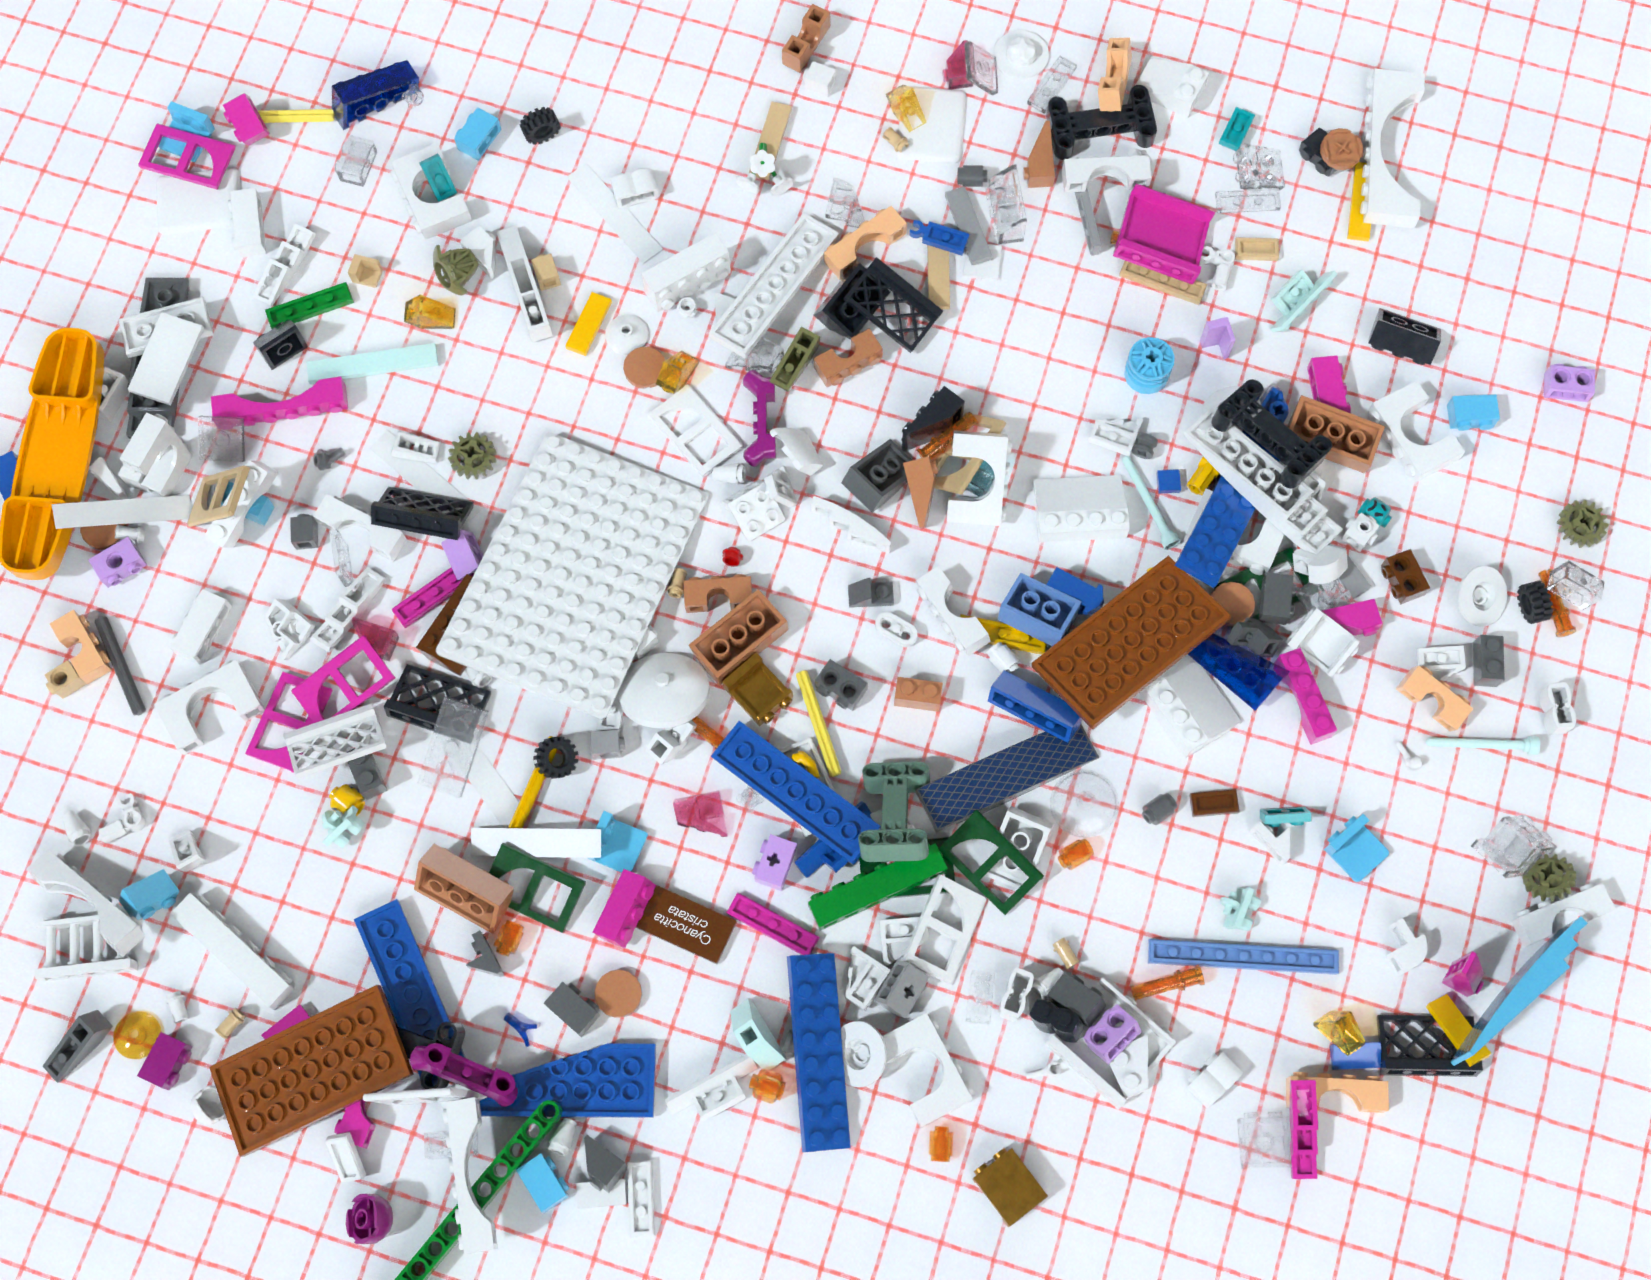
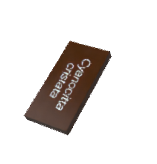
[635,884,737,965]

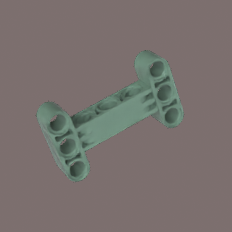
[858,761,930,862]

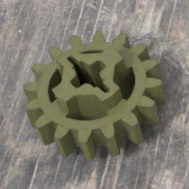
[448,432,497,480]
[1557,500,1609,548]
[1522,853,1577,902]

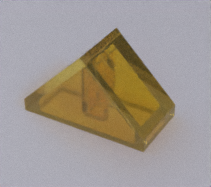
[1313,1011,1366,1056]

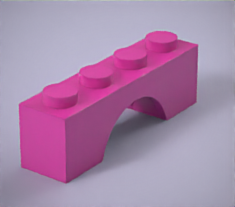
[1274,648,1338,745]
[334,1100,376,1149]

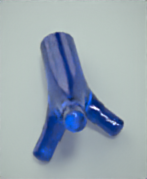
[503,1012,537,1047]

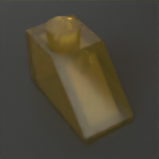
[886,85,927,132]
[404,294,456,329]
[656,350,700,394]

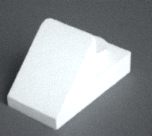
[1249,821,1290,866]
[169,829,206,872]

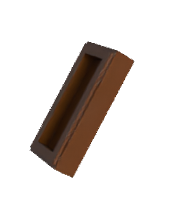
[1189,789,1240,817]

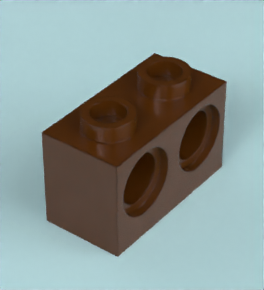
[1381,549,1430,605]

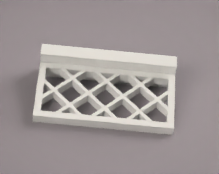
[283,703,387,779]

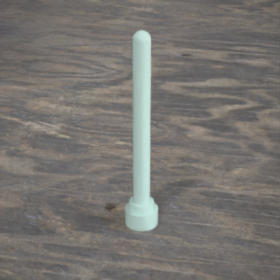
[1122,456,1181,550]
[1426,736,1540,755]

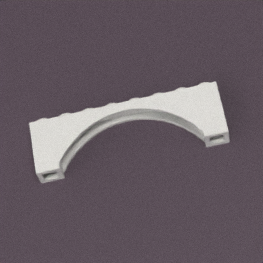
[1360,68,1425,228]

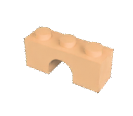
[50,610,111,684]
[1396,665,1474,731]

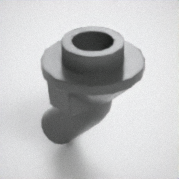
[313,447,346,471]

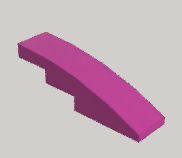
[1289,1080,1318,1179]

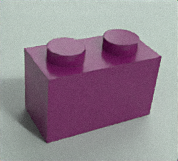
[137,1032,193,1090]

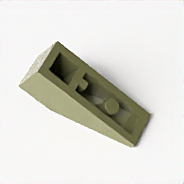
[769,326,820,392]

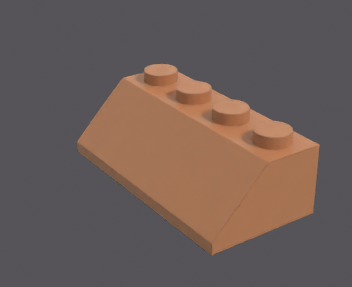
[1287,395,1385,473]
[688,589,788,686]
[414,843,514,934]

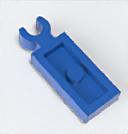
[909,220,970,256]

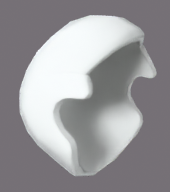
[190,1085,226,1125]

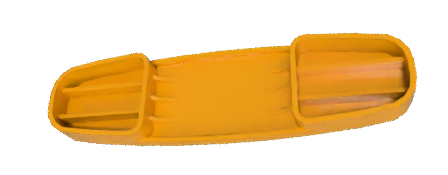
[0,328,104,580]

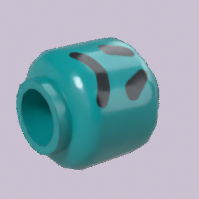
[1357,497,1392,529]

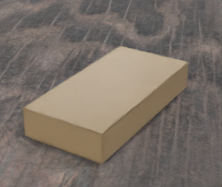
[1235,237,1279,261]

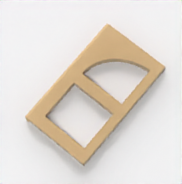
[935,412,1007,495]
[187,465,250,527]

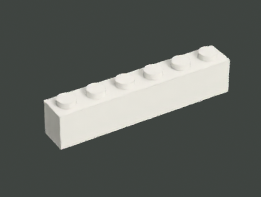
[170,893,295,1010]

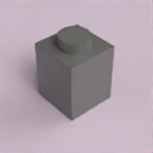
[290,514,318,550]

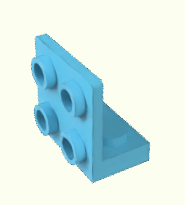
[159,101,215,162]
[587,811,648,873]

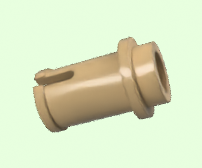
[882,127,909,153]
[667,568,687,598]
[1053,938,1080,969]
[215,1008,246,1039]

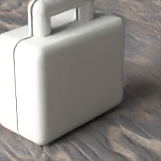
[896,86,967,163]
[156,167,241,234]

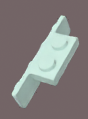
[1270,270,1337,332]

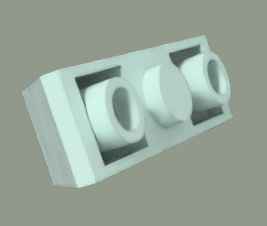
[730,998,787,1072]

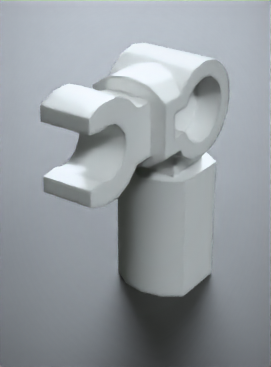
[1200,246,1235,291]
[98,793,146,844]

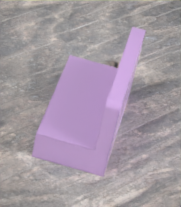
[1200,317,1235,359]
[441,529,483,581]

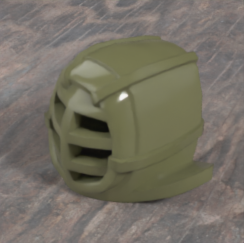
[433,245,478,296]

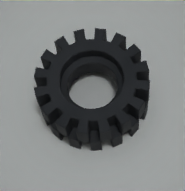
[519,107,561,145]
[1517,580,1553,624]
[533,737,579,779]

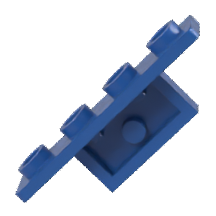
[795,801,872,878]

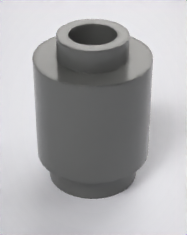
[957,165,988,187]
[1142,793,1177,825]

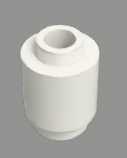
[987,642,1020,674]

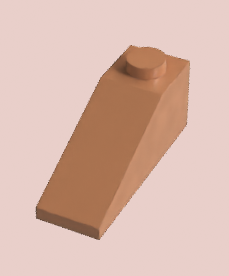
[1023,121,1055,188]
[903,456,939,529]

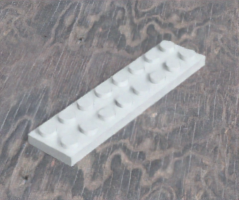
[709,213,839,358]

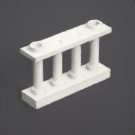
[35,914,138,982]

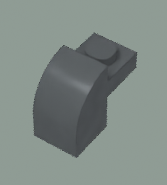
[1226,617,1283,658]

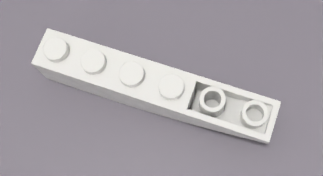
[496,226,553,342]

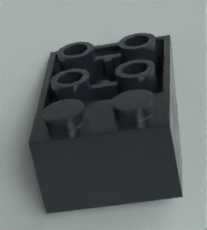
[901,386,965,452]

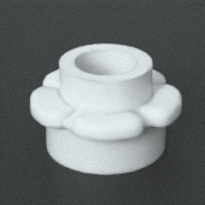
[677,297,698,318]

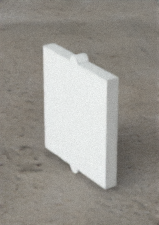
[963,244,1002,281]

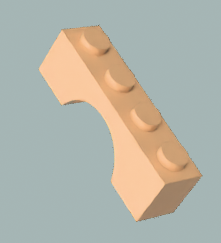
[1098,38,1132,112]
[824,206,907,280]
[1286,1072,1389,1113]

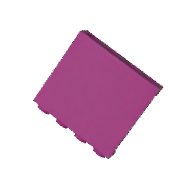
[1113,184,1215,285]

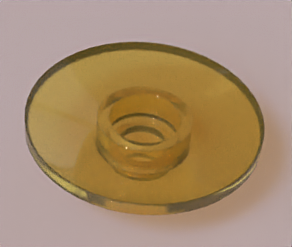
[113,1011,162,1060]

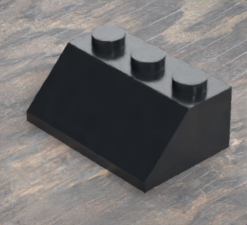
[813,263,891,340]
[1368,308,1441,365]

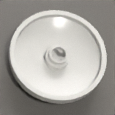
[618,653,710,728]

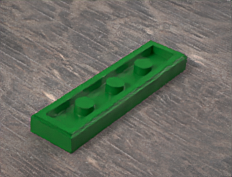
[265,282,354,329]

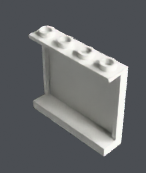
[1045,977,1176,1110]

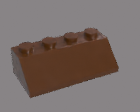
[416,574,473,676]

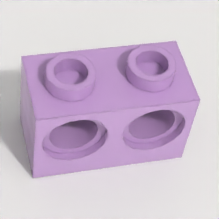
[1544,364,1595,402]
[1083,1004,1142,1065]

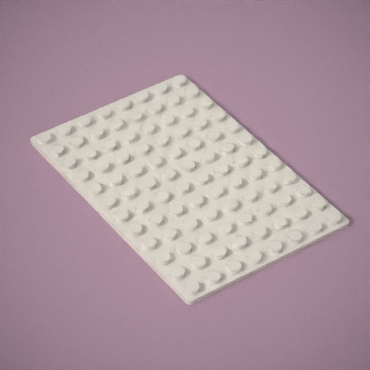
[436,432,708,719]

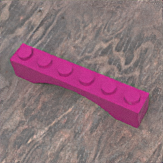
[211,376,348,430]

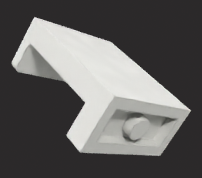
[1286,606,1360,677]

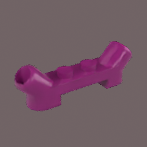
[743,370,776,467]
[410,1043,518,1107]

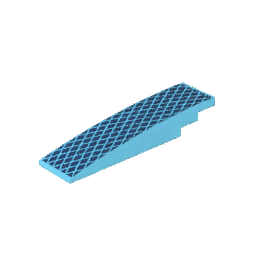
[1451,916,1588,1066]

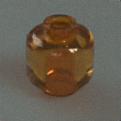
[749,1069,786,1104]

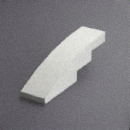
[252,224,316,306]
[811,496,891,553]
[311,567,385,653]

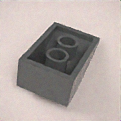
[841,439,913,513]

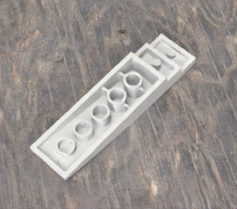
[1183,408,1343,554]

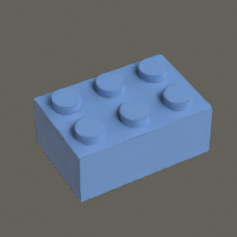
[998,573,1081,646]

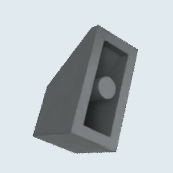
[584,1135,627,1193]

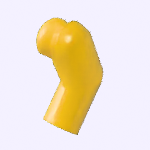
[791,751,820,779]

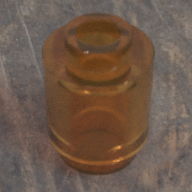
[1058,839,1094,870]
[493,920,524,957]
[928,1126,954,1162]

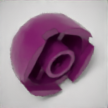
[345,1194,393,1244]

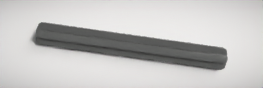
[94,616,146,716]

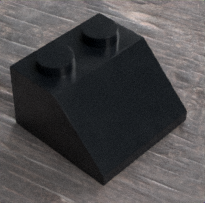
[253,319,308,370]

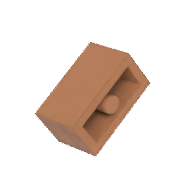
[894,677,943,712]

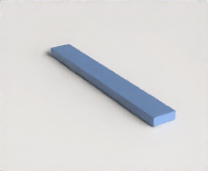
[1148,939,1339,975]

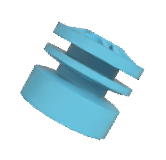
[1124,337,1175,394]

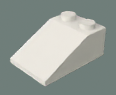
[1135,59,1209,118]
[985,806,1054,889]

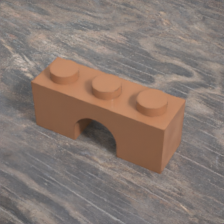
[782,4,830,73]
[813,328,883,388]
[683,574,752,613]

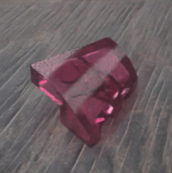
[673,790,728,837]

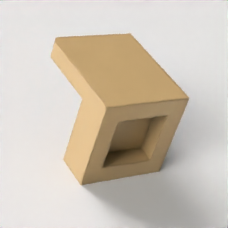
[347,254,383,288]

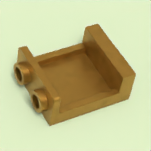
[722,652,793,727]
[972,1148,1048,1227]

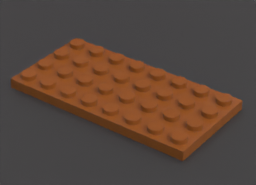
[1031,555,1231,730]
[209,985,414,1157]

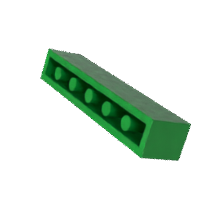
[808,843,948,931]

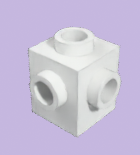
[1342,513,1379,552]

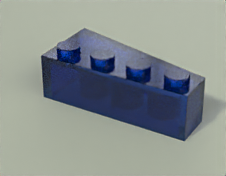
[332,60,419,131]
[1188,633,1290,711]

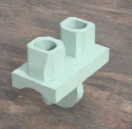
[322,805,364,848]
[1220,887,1261,931]

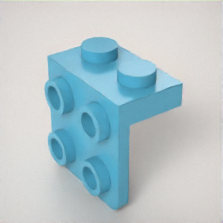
[1324,814,1389,882]

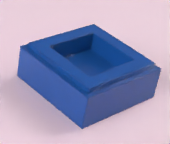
[1156,470,1181,494]

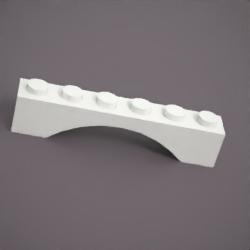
[27,850,145,956]
[443,1097,498,1254]

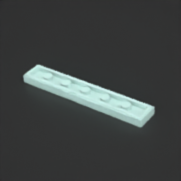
[306,343,439,384]

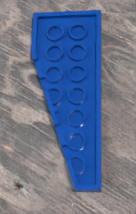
[479,1043,656,1118]

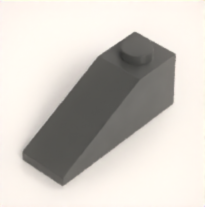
[42,1010,113,1083]

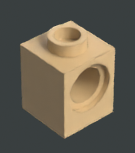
[531,253,561,291]
[44,660,86,699]

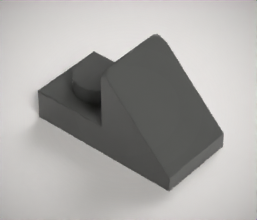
[848,578,894,608]
[466,930,505,977]

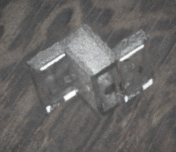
[1471,815,1557,878]

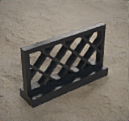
[843,257,943,353]
[371,486,474,540]
[384,664,491,744]
[1376,1015,1483,1077]

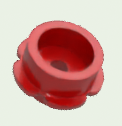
[722,547,744,567]

